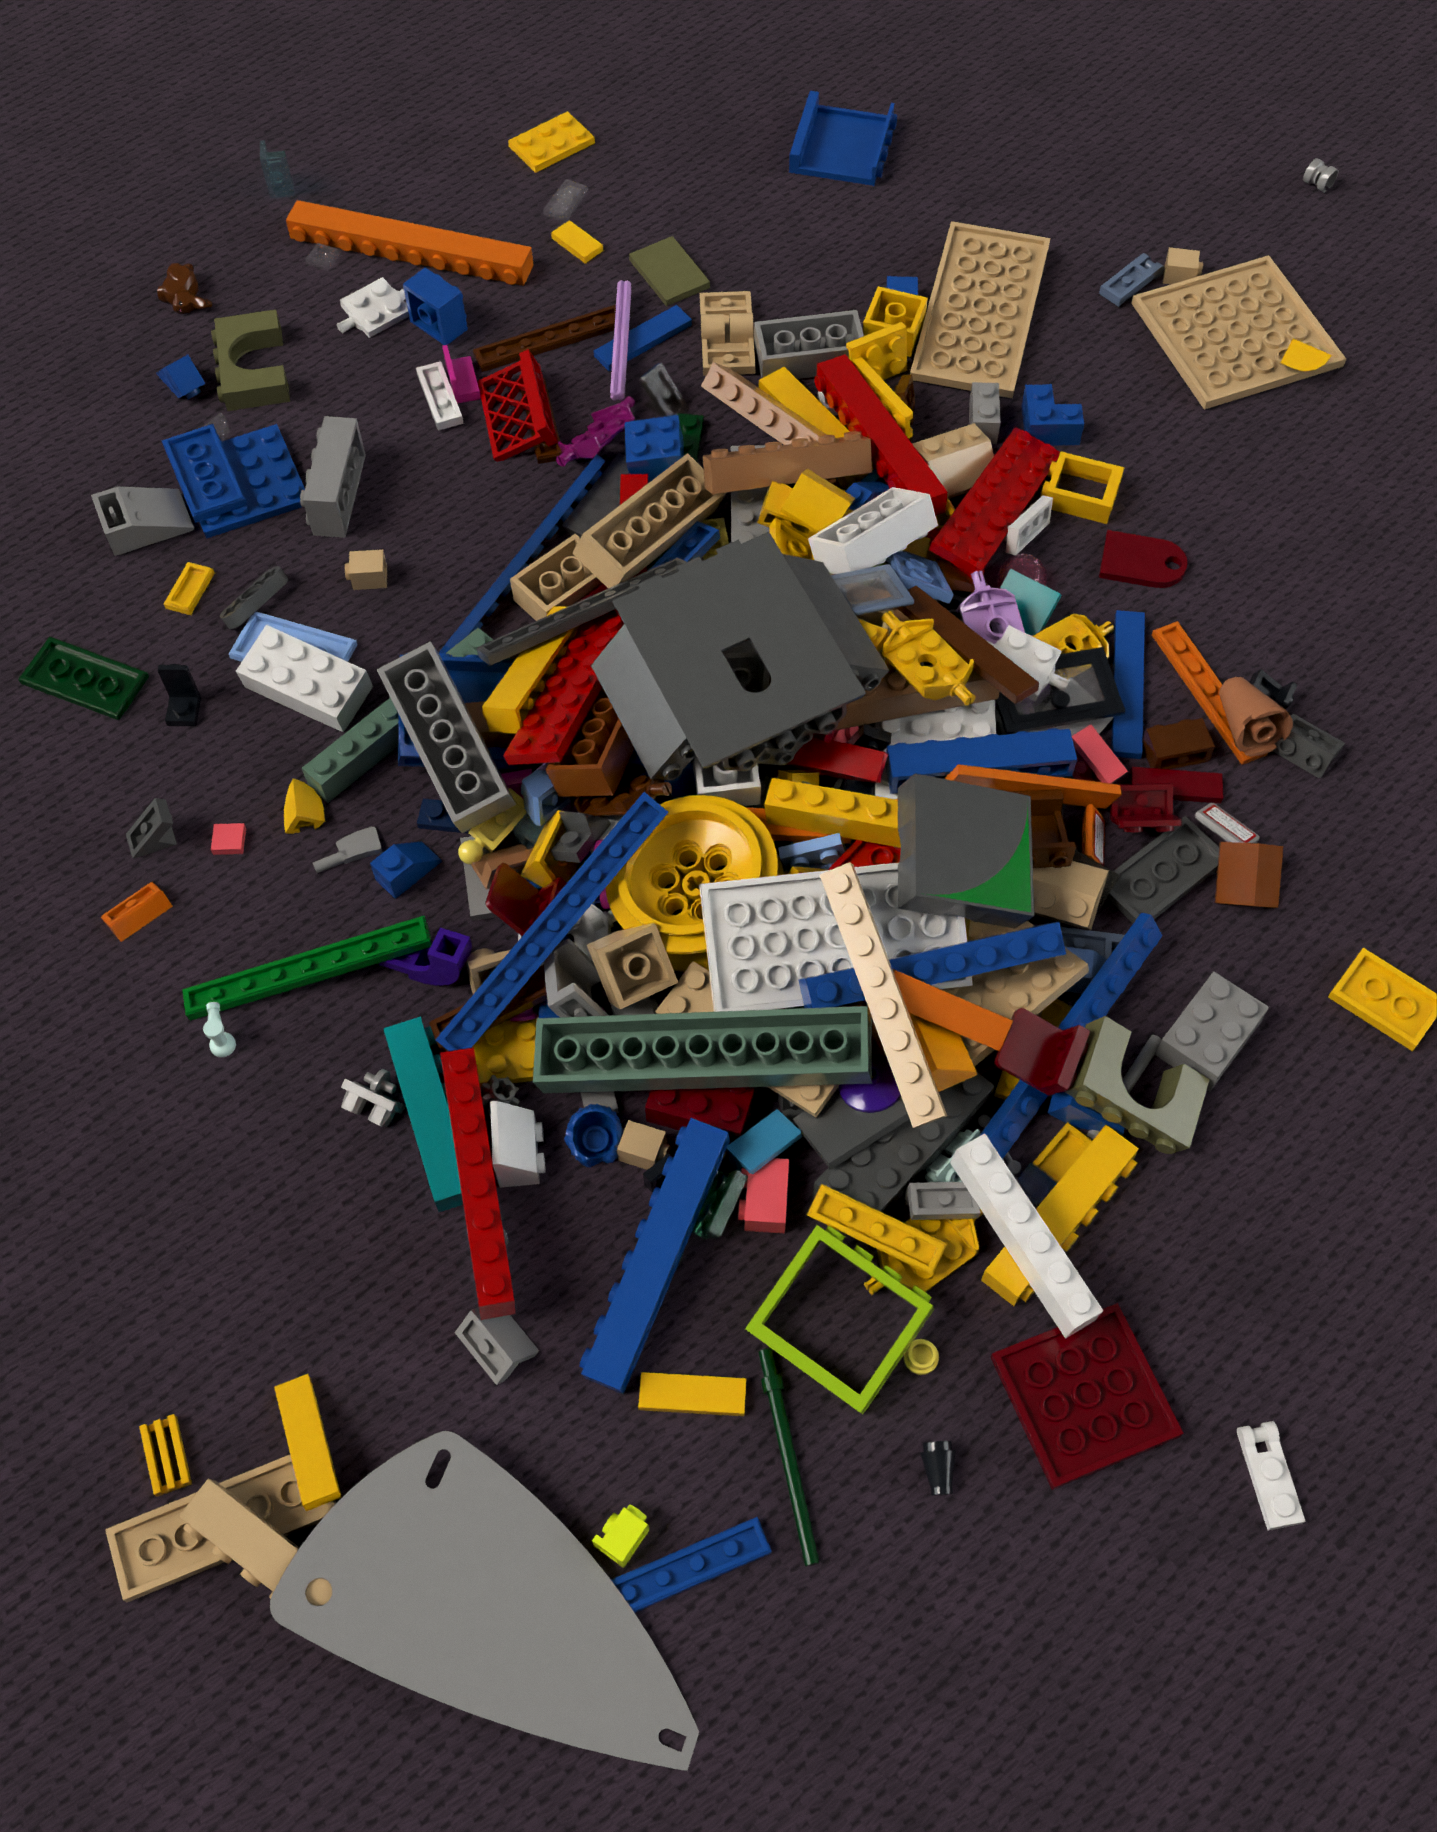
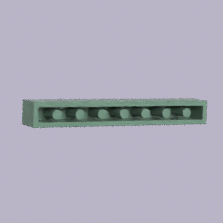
[302,628,493,803]

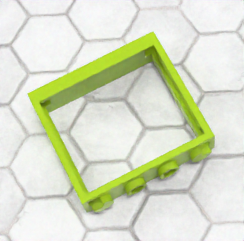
[745,1225,934,1414]

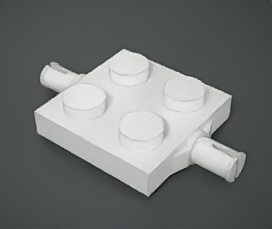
[337,277,409,338]
[986,625,1070,702]

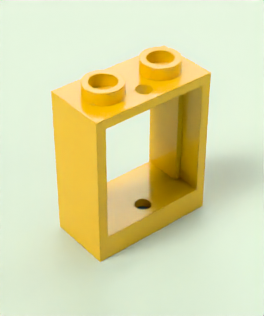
[1041,451,1124,524]

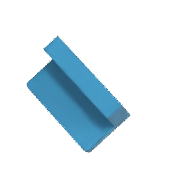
[727,1109,802,1174]

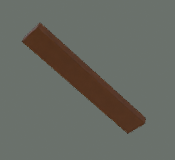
[473,305,616,372]
[897,586,1039,704]

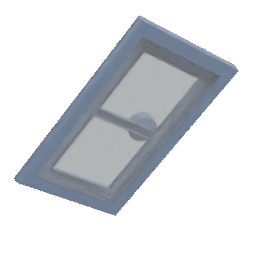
[831,564,914,616]

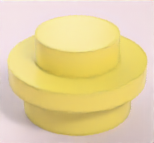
[904,1339,939,1375]

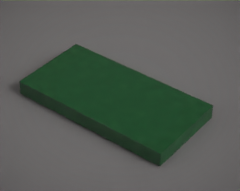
[18,637,149,720]

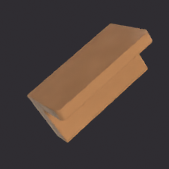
[471,844,533,889]

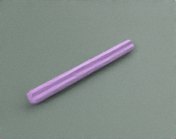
[610,280,631,401]

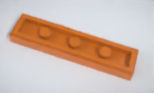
[893,969,1013,1051]

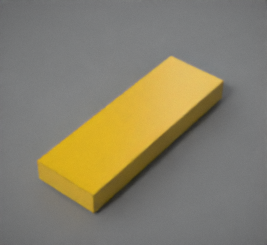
[638,1372,746,1416]

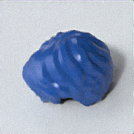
[564,1104,624,1168]

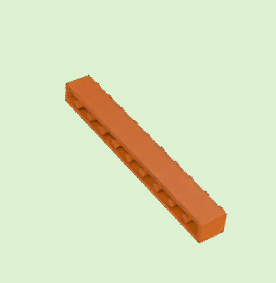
[286,200,534,286]

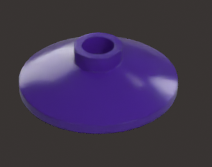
[838,1054,901,1113]

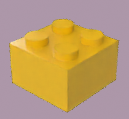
[863,286,928,357]

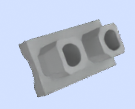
[341,1069,406,1127]

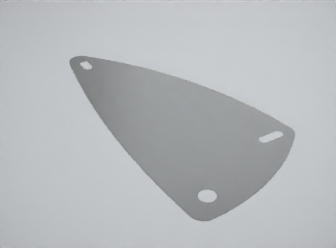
[270,1431,699,1770]

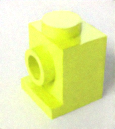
[592,1504,649,1568]

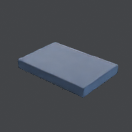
[886,550,954,604]

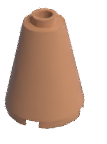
[1219,677,1293,757]

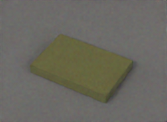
[629,236,710,307]

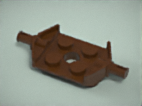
[571,775,672,816]

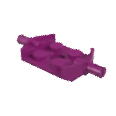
[556,396,635,467]

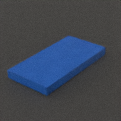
[162,424,248,523]

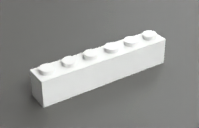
[950,1133,1104,1339]

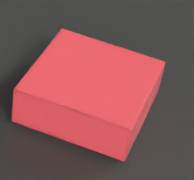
[211,823,246,855]

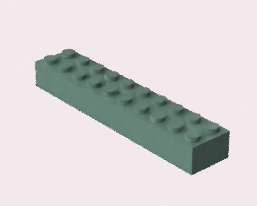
[533,1006,872,1093]

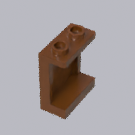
[1013,789,1076,868]

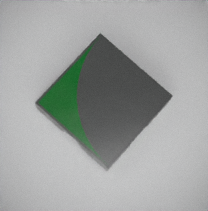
[898,773,1034,928]

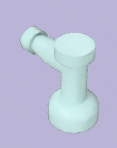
[203,1002,236,1057]

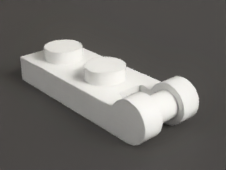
[1237,1421,1306,1531]

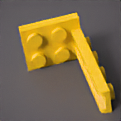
[846,322,913,438]

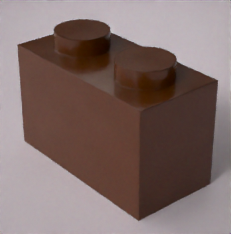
[1143,718,1215,769]

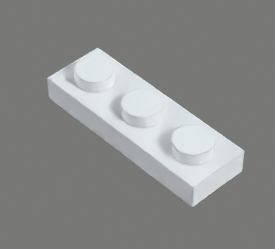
[416,361,464,431]
[1004,495,1053,556]

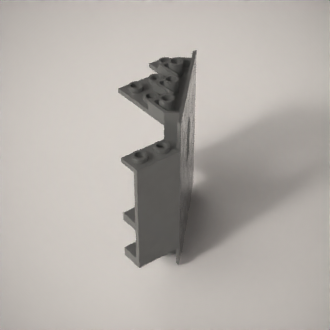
[591,532,889,781]

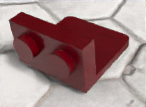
[1110,783,1182,832]
[485,863,567,936]
[995,1008,1090,1096]

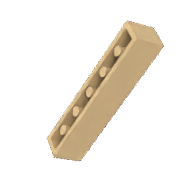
[179,1478,332,1606]

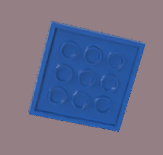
[199,424,305,539]

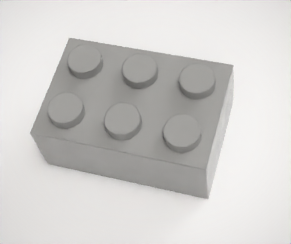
[1155,971,1269,1091]

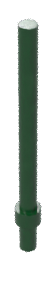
[759,1348,819,1567]

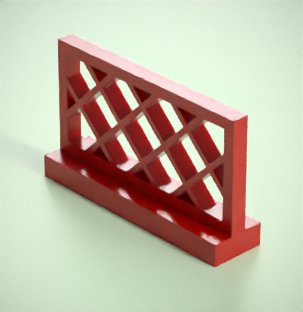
[477,349,558,462]

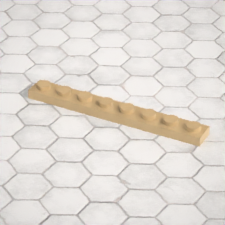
[820,862,947,1128]

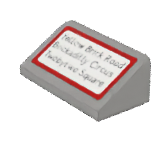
[1195,803,1260,843]

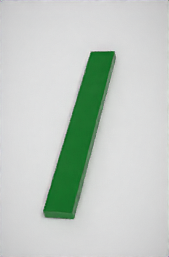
[182,916,432,1021]

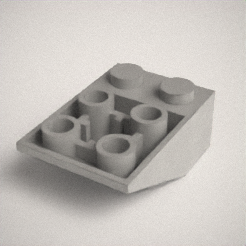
[91,486,195,556]

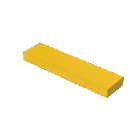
[807,1183,947,1275]
[274,1374,341,1512]

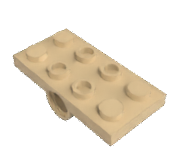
[700,291,755,376]

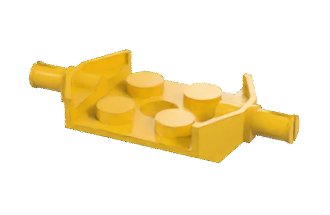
[882,611,976,706]
[1032,614,1114,680]
[864,1209,983,1295]

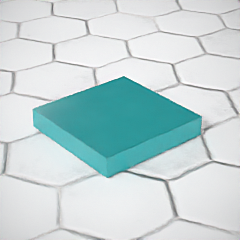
[1000,569,1062,635]

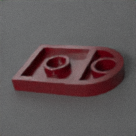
[1099,530,1187,588]

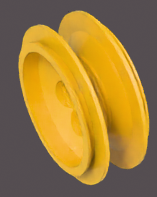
[606,795,785,972]

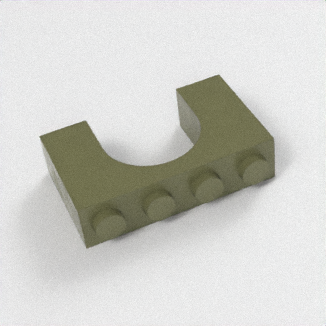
[211,309,290,411]
[1064,1016,1210,1154]

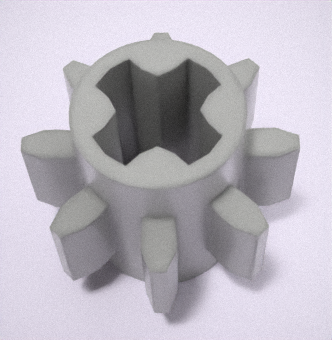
[480,1075,520,1116]

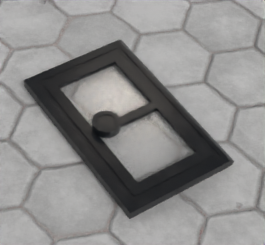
[995,647,1126,735]

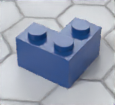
[1021,384,1084,446]

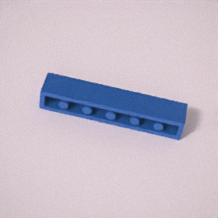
[885,728,1077,794]

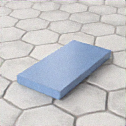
[229,612,358,662]

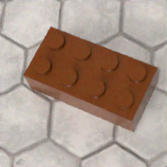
[546,687,635,797]

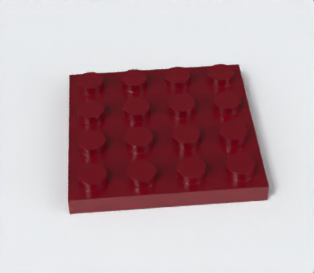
[990,1303,1184,1490]

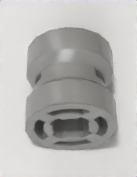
[1303,158,1339,193]

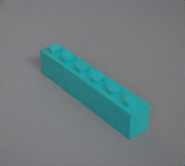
[383,1017,463,1212]

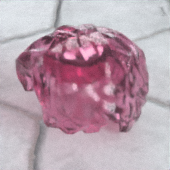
[997,553,1047,589]

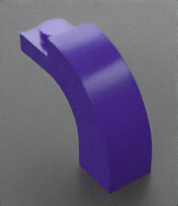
[379,927,472,985]

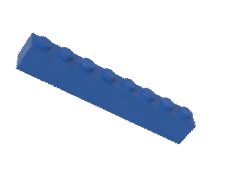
[798,922,1066,1008]
[579,1118,730,1394]

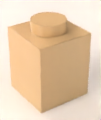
[1163,247,1203,284]
[345,549,387,590]
[617,1120,670,1170]

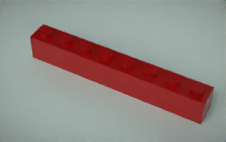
[814,354,948,516]
[440,1047,515,1320]

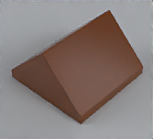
[1215,842,1284,908]

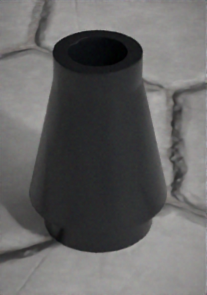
[920,1441,956,1495]

